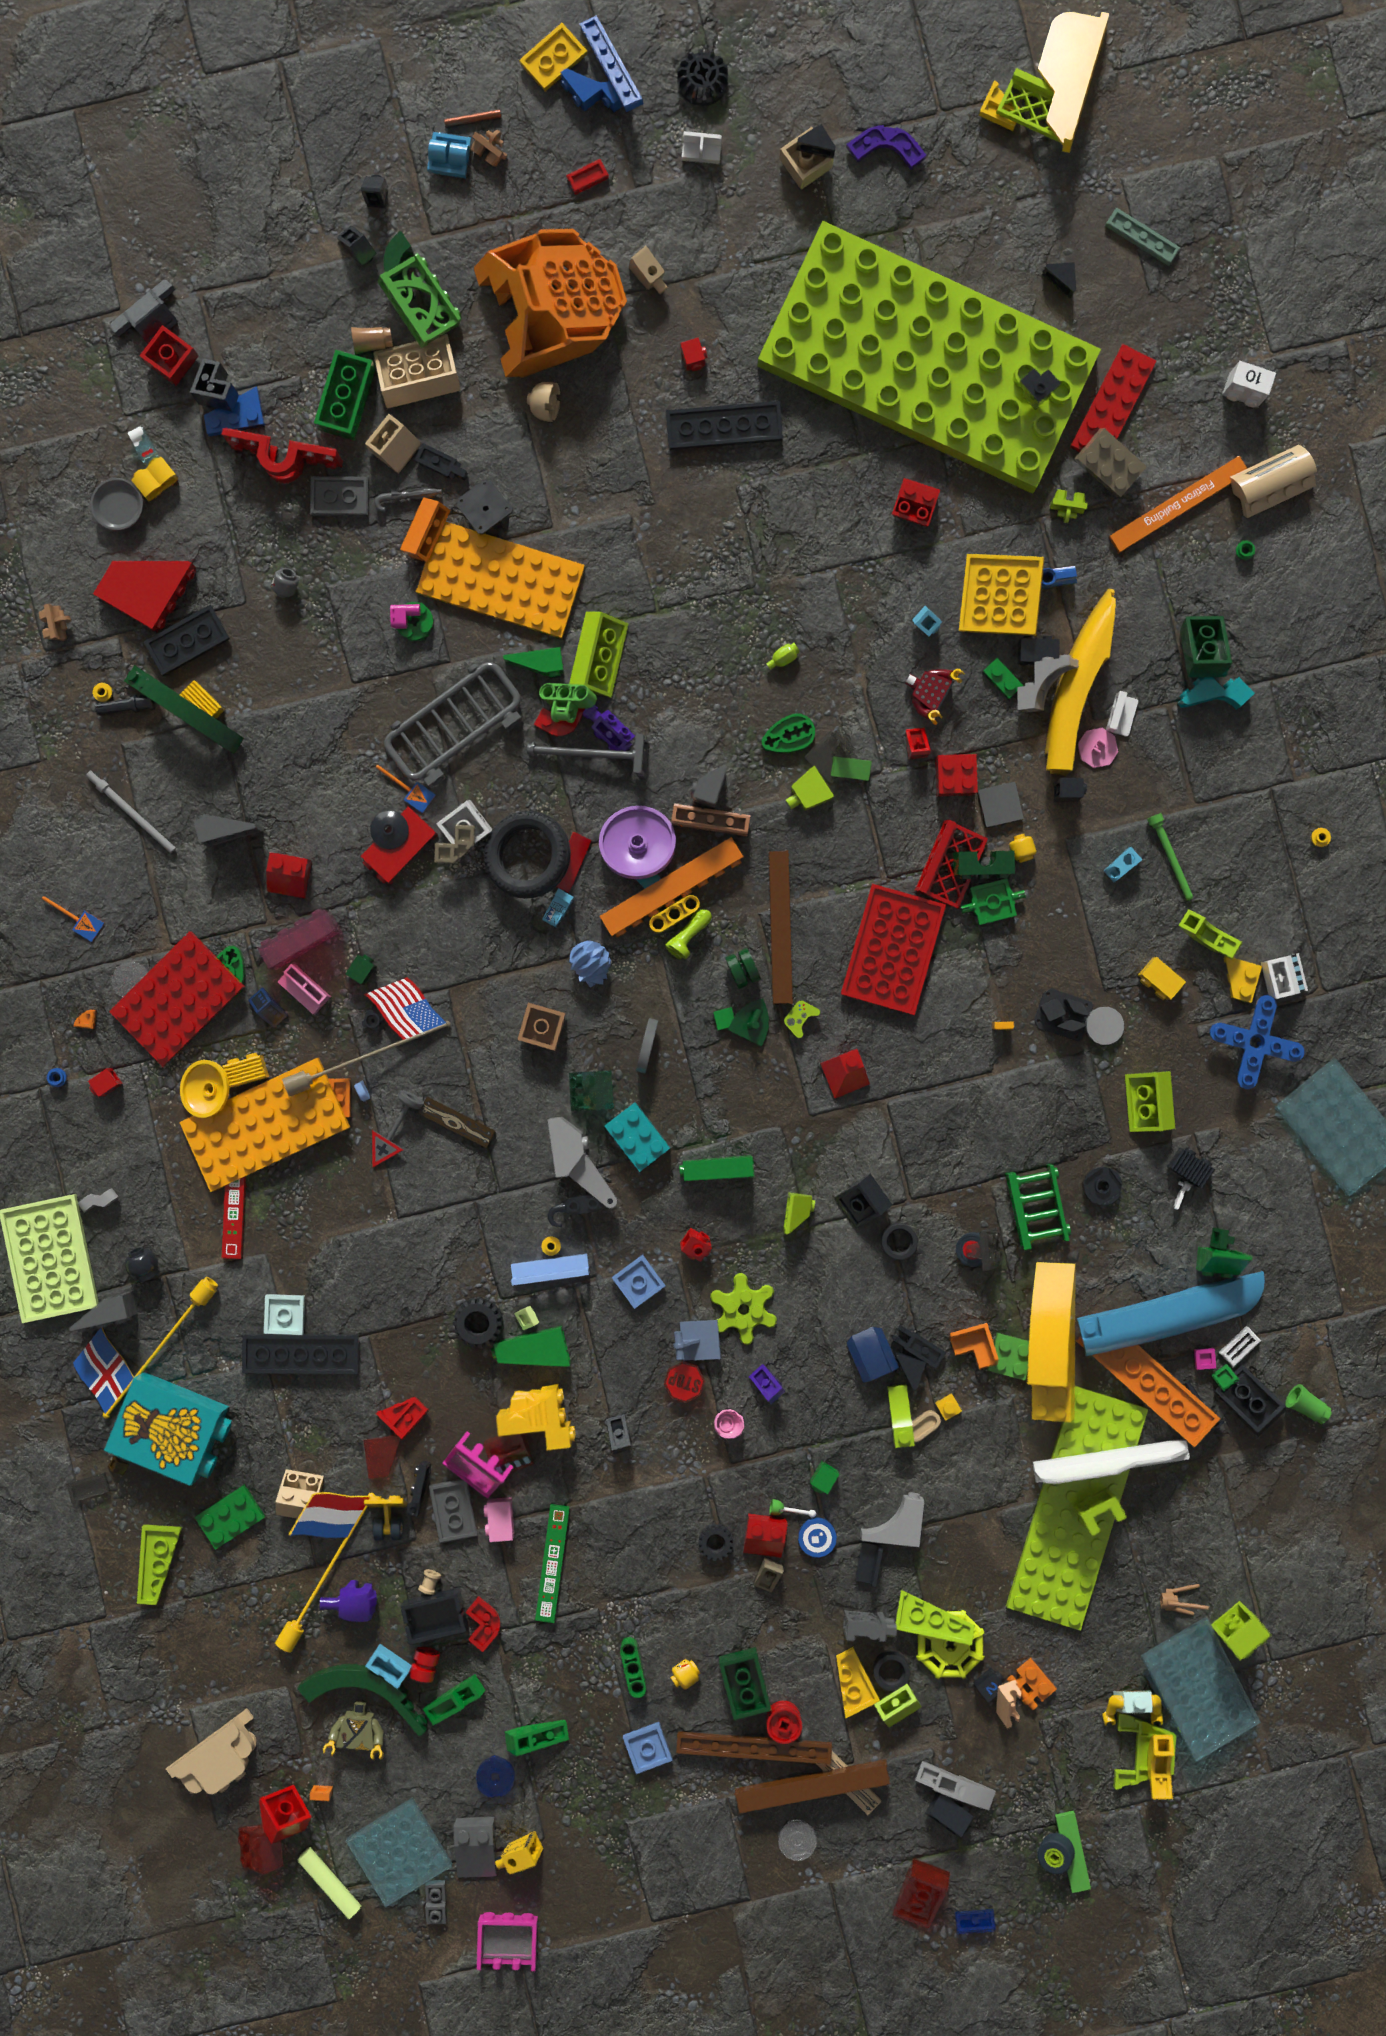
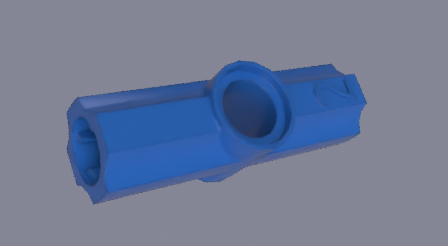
[1041,566,1077,589]

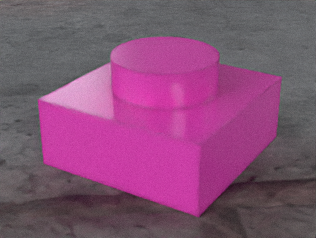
[1194,1348,1216,1370]

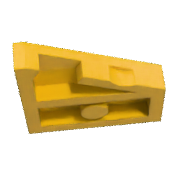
[979,81,1019,131]
[1224,956,1262,1003]

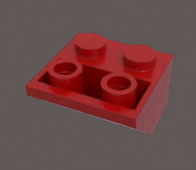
[892,478,940,527]

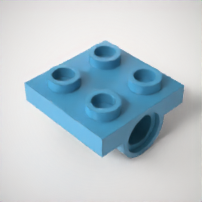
[427,132,472,178]

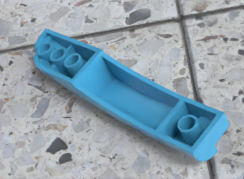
[1076,1271,1265,1356]

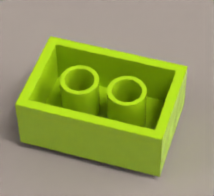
[1210,1601,1270,1660]

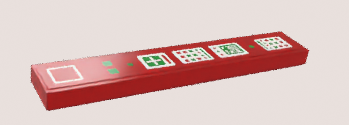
[222,1176,246,1259]

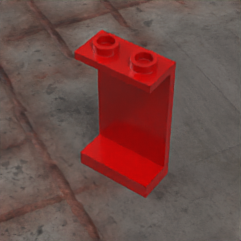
[361,806,438,884]

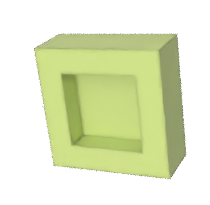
[514,1306,539,1330]

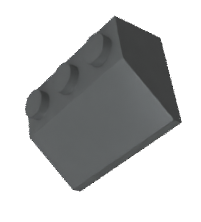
[690,765,727,810]

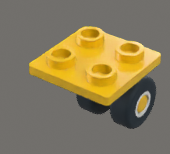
[364,1496,408,1541]

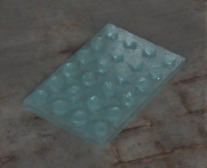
[1275,1059,1386,1196]
[1140,1617,1261,1762]

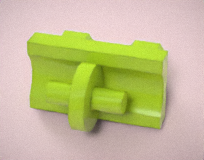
[1049,489,1088,523]

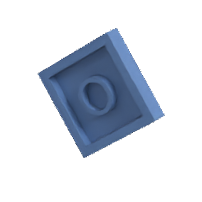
[612,1254,666,1309]
[623,1722,672,1774]

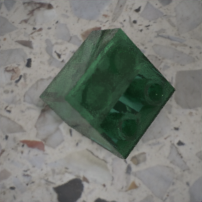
[569,1070,614,1111]

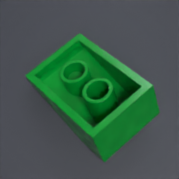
[1196,1247,1252,1278]

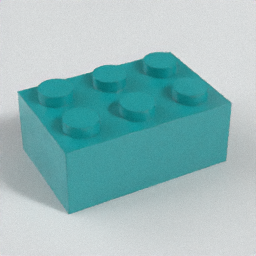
[605,1102,670,1172]

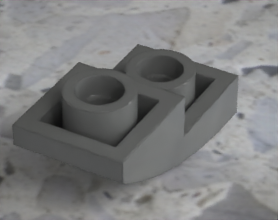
[425,1880,446,1924]

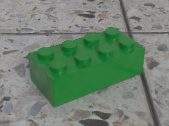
[314,350,376,441]

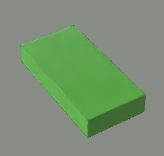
[831,756,872,780]

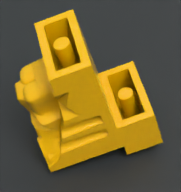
[496,1384,576,1450]

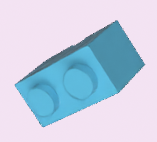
[365,1644,412,1688]

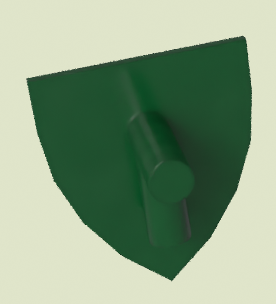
[728,998,769,1047]

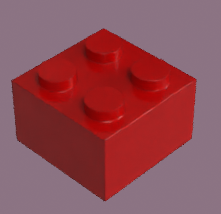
[140,325,199,386]
[935,754,978,797]

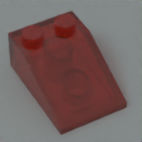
[892,1858,950,1929]

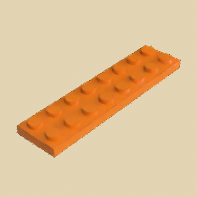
[1076,1335,1220,1447]

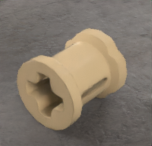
[418,1569,441,1595]

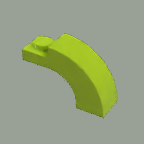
[1179,909,1243,960]

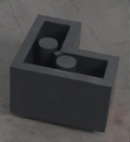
[190,359,239,412]

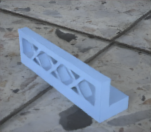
[511,1254,590,1285]

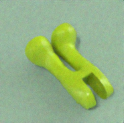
[665,909,712,960]

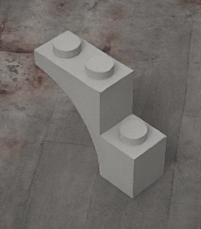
[1018,655,1078,712]

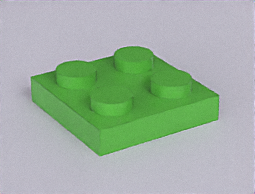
[987,1333,1029,1380]

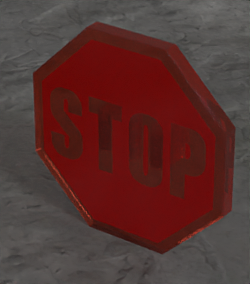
[664,1361,705,1403]

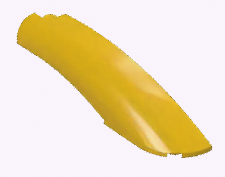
[1045,589,1116,776]

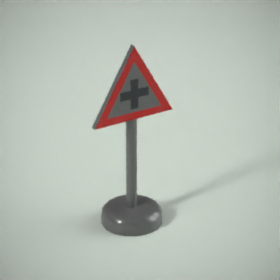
[372,1090,424,1168]

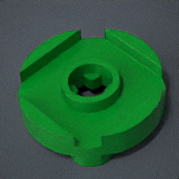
[397,602,434,641]

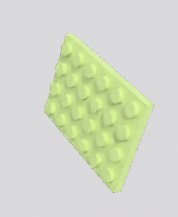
[0,1194,99,1323]

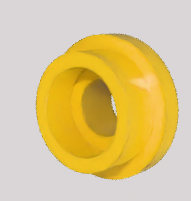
[93,683,113,702]
[1311,828,1331,847]
[542,1236,561,1256]

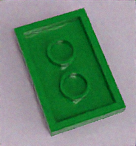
[194,1484,265,1550]

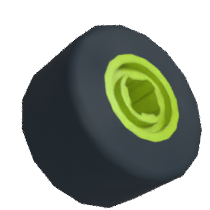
[1037,1833,1075,1875]

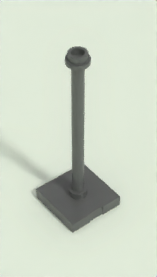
[527,734,649,778]

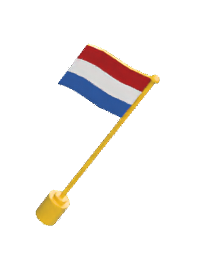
[275,1492,375,1652]

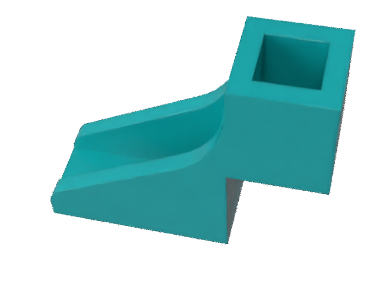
[1177,677,1255,709]

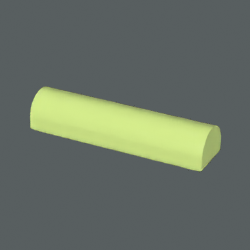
[298,1847,361,1919]

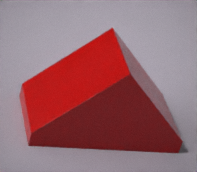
[905,728,930,759]

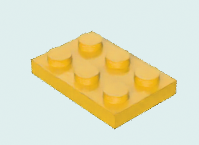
[519,23,588,91]

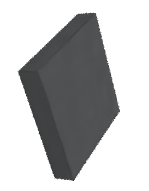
[978,782,1024,828]

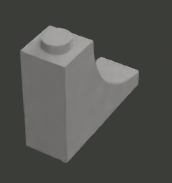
[860,1492,924,1547]

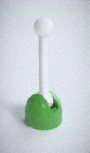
[769,1499,816,1518]

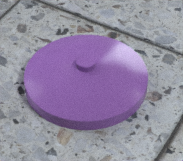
[599,806,676,879]

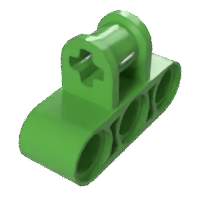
[539,683,597,723]

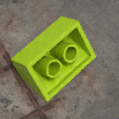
[1125,1071,1175,1132]

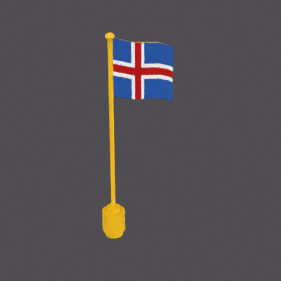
[73,1277,218,1419]

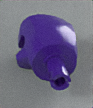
[320,1580,377,1622]

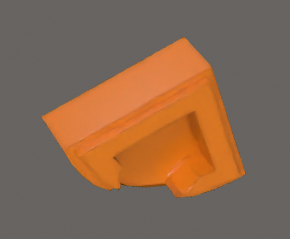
[73,1010,97,1029]

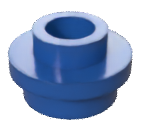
[47,1068,67,1087]

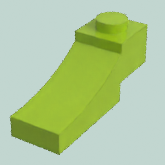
[887,1384,915,1448]

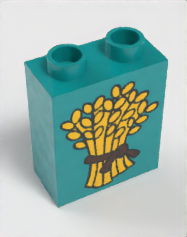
[104,1372,232,1486]

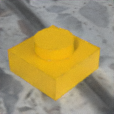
[935,1393,962,1421]

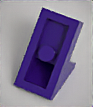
[749,1364,785,1404]

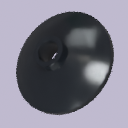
[370,811,409,849]

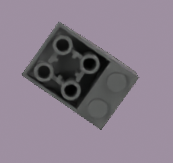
[69,1291,138,1333]

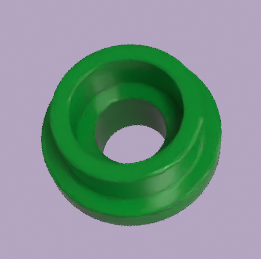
[1236,541,1255,560]

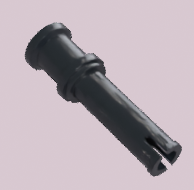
[95,695,156,715]

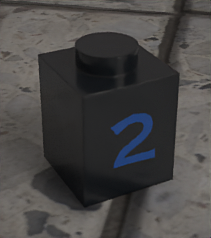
[974,1667,1005,1703]

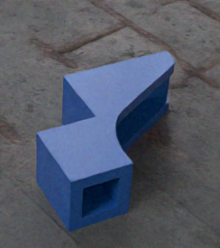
[560,69,623,112]

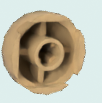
[527,382,560,422]

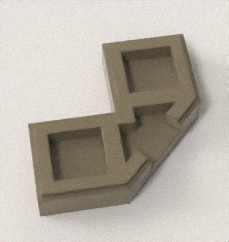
[434,824,475,864]

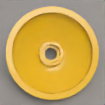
[180,1060,229,1118]

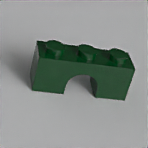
[953,851,1015,879]

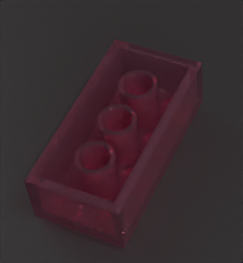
[257,908,343,970]

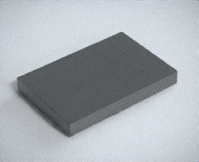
[310,476,369,516]
[429,1479,478,1543]

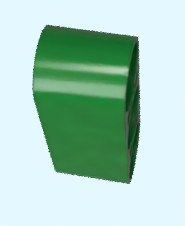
[620,1637,646,1698]

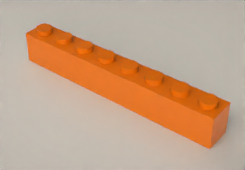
[600,837,743,938]

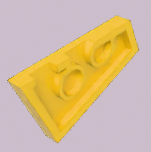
[836,1647,880,1718]

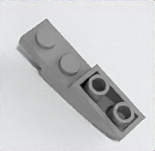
[915,1761,996,1810]

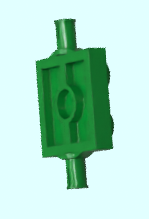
[960,879,1026,925]

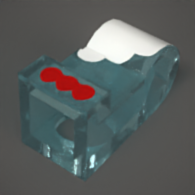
[128,425,160,466]

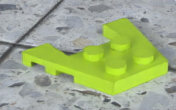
[1113,1712,1176,1789]

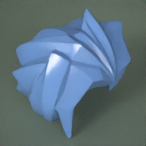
[569,941,611,987]

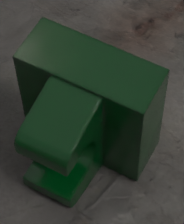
[1210,1227,1235,1249]

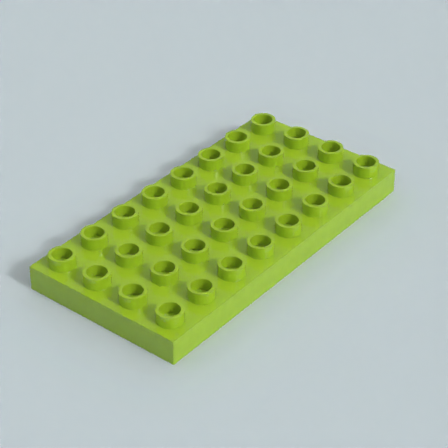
[757,221,1101,494]

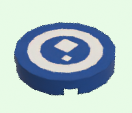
[798,1517,837,1557]

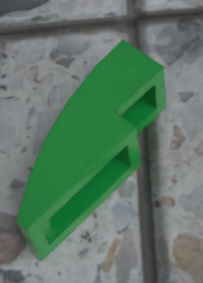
[423,1674,485,1726]

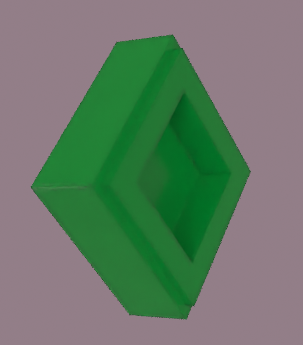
[713,1007,734,1030]
[1211,1364,1239,1392]

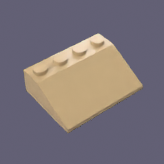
[374,334,461,408]

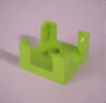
[1074,1488,1127,1536]

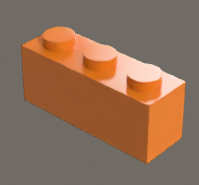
[400,497,451,562]

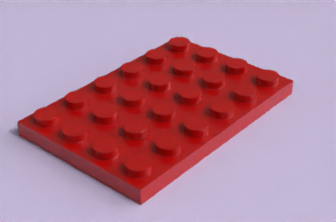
[840,884,946,1015]
[109,931,245,1067]

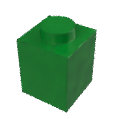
[810,1461,839,1494]

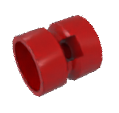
[409,1646,440,1683]

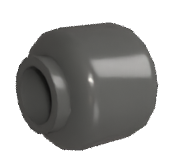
[271,568,299,598]

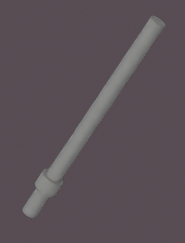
[86,771,176,853]

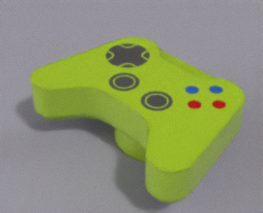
[784,1001,820,1038]

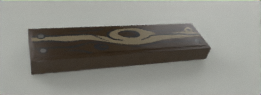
[418,1096,496,1148]

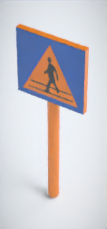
[376,765,435,813]
[42,897,104,942]

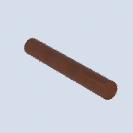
[444,109,502,127]

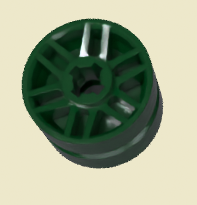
[725,948,761,989]

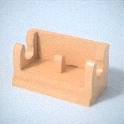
[996,1680,1021,1728]

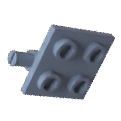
[673,1320,721,1361]

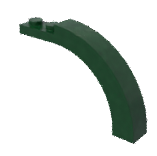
[124,665,244,754]
[297,1664,428,1737]

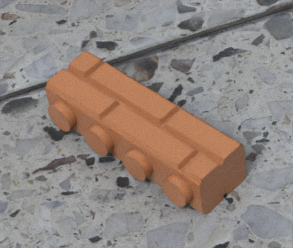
[671,804,750,836]

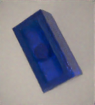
[955,1909,996,1935]

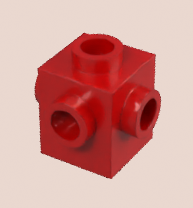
[680,1228,712,1262]

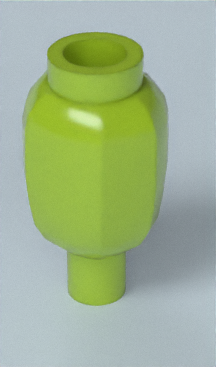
[766,643,800,670]

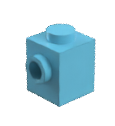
[912,606,942,636]

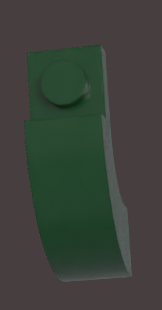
[384,231,415,300]

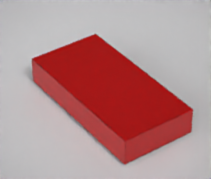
[566,159,609,195]

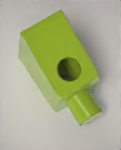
[785,765,834,811]

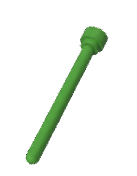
[1147,813,1193,900]

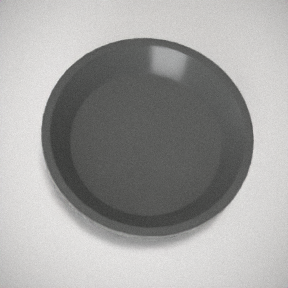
[91,478,144,531]

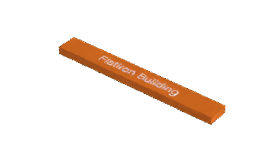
[1109,456,1247,553]

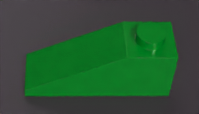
[503,647,564,678]
[505,1720,569,1756]

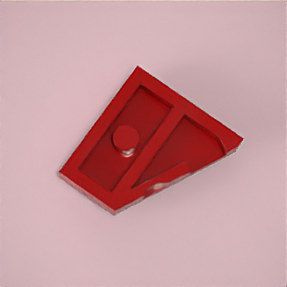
[376,1397,429,1439]

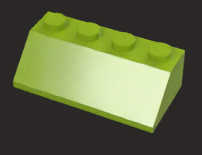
[569,612,628,698]

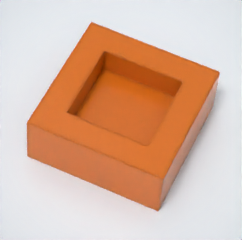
[310,1785,333,1801]

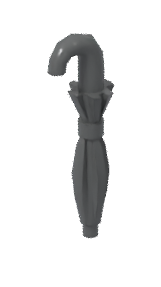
[374,488,442,512]

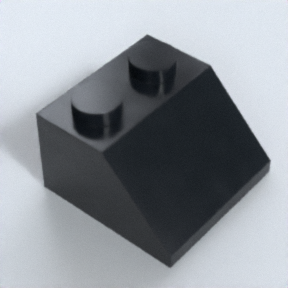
[834,1173,892,1229]

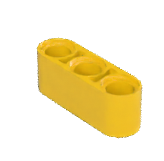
[649,895,700,933]

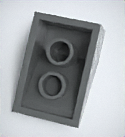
[193,814,264,847]
[454,1817,496,1878]

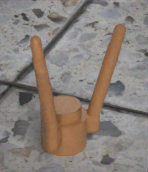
[1160,1584,1209,1615]

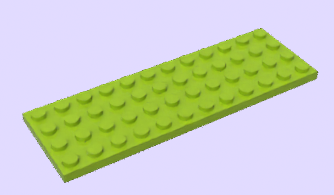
[1006,1386,1148,1631]

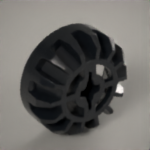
[677,49,728,106]

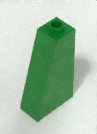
[679,1155,754,1181]
[491,1326,571,1367]

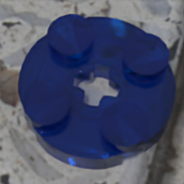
[476,1755,515,1797]

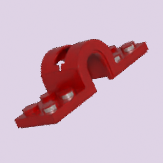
[221,428,343,483]

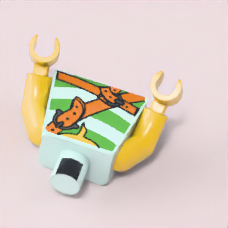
[1102,1690,1163,1726]

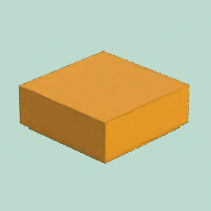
[992,1022,1014,1030]

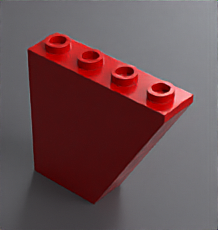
[93,561,196,632]

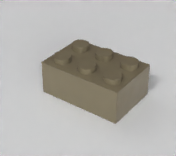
[1074,428,1147,497]

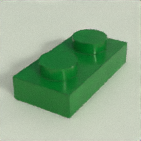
[983,658,1023,700]

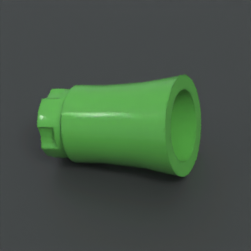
[1286,1384,1332,1424]

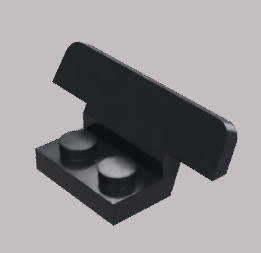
[110,280,178,344]

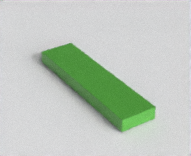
[1055,1811,1091,1893]

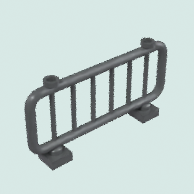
[384,662,523,789]

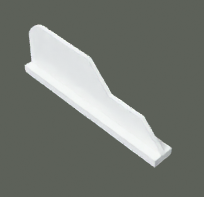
[1033,1439,1190,1483]

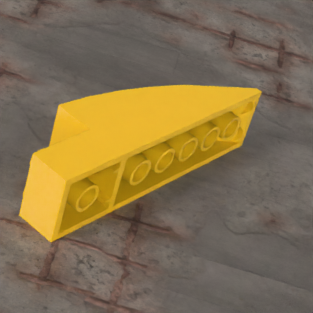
[1028,1262,1076,1422]

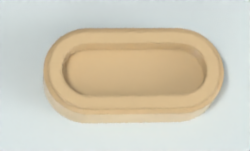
[912,1410,941,1442]

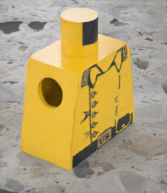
[495,1831,543,1874]

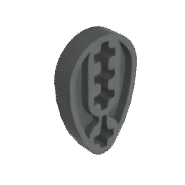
[636,1018,658,1074]

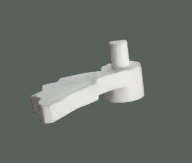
[1174,1181,1192,1210]

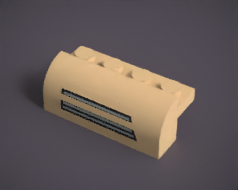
[1230,445,1317,518]

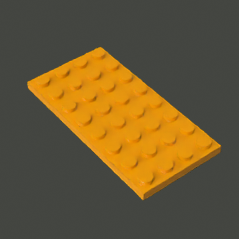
[416,522,585,639]
[179,1058,350,1192]

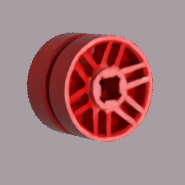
[766,1701,802,1744]

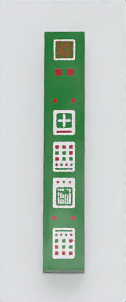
[535,1504,570,1623]

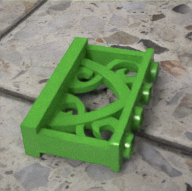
[377,253,461,349]

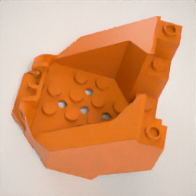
[474,229,627,378]

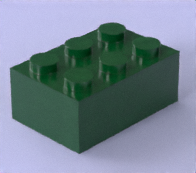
[1180,616,1232,677]
[719,1647,771,1720]

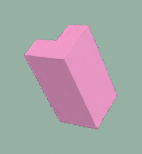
[278,964,331,1014]

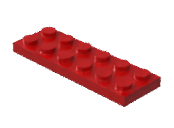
[1070,344,1156,452]

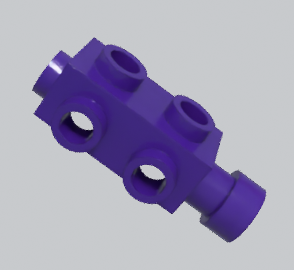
[582,705,635,751]

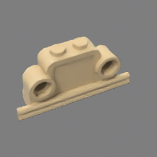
[166,1709,257,1794]

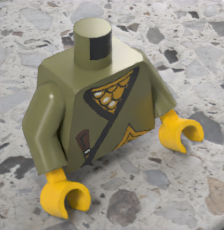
[323,1701,384,1760]

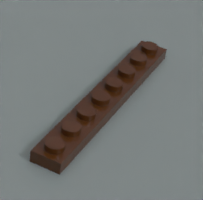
[676,1732,832,1764]

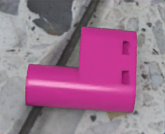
[390,604,421,629]

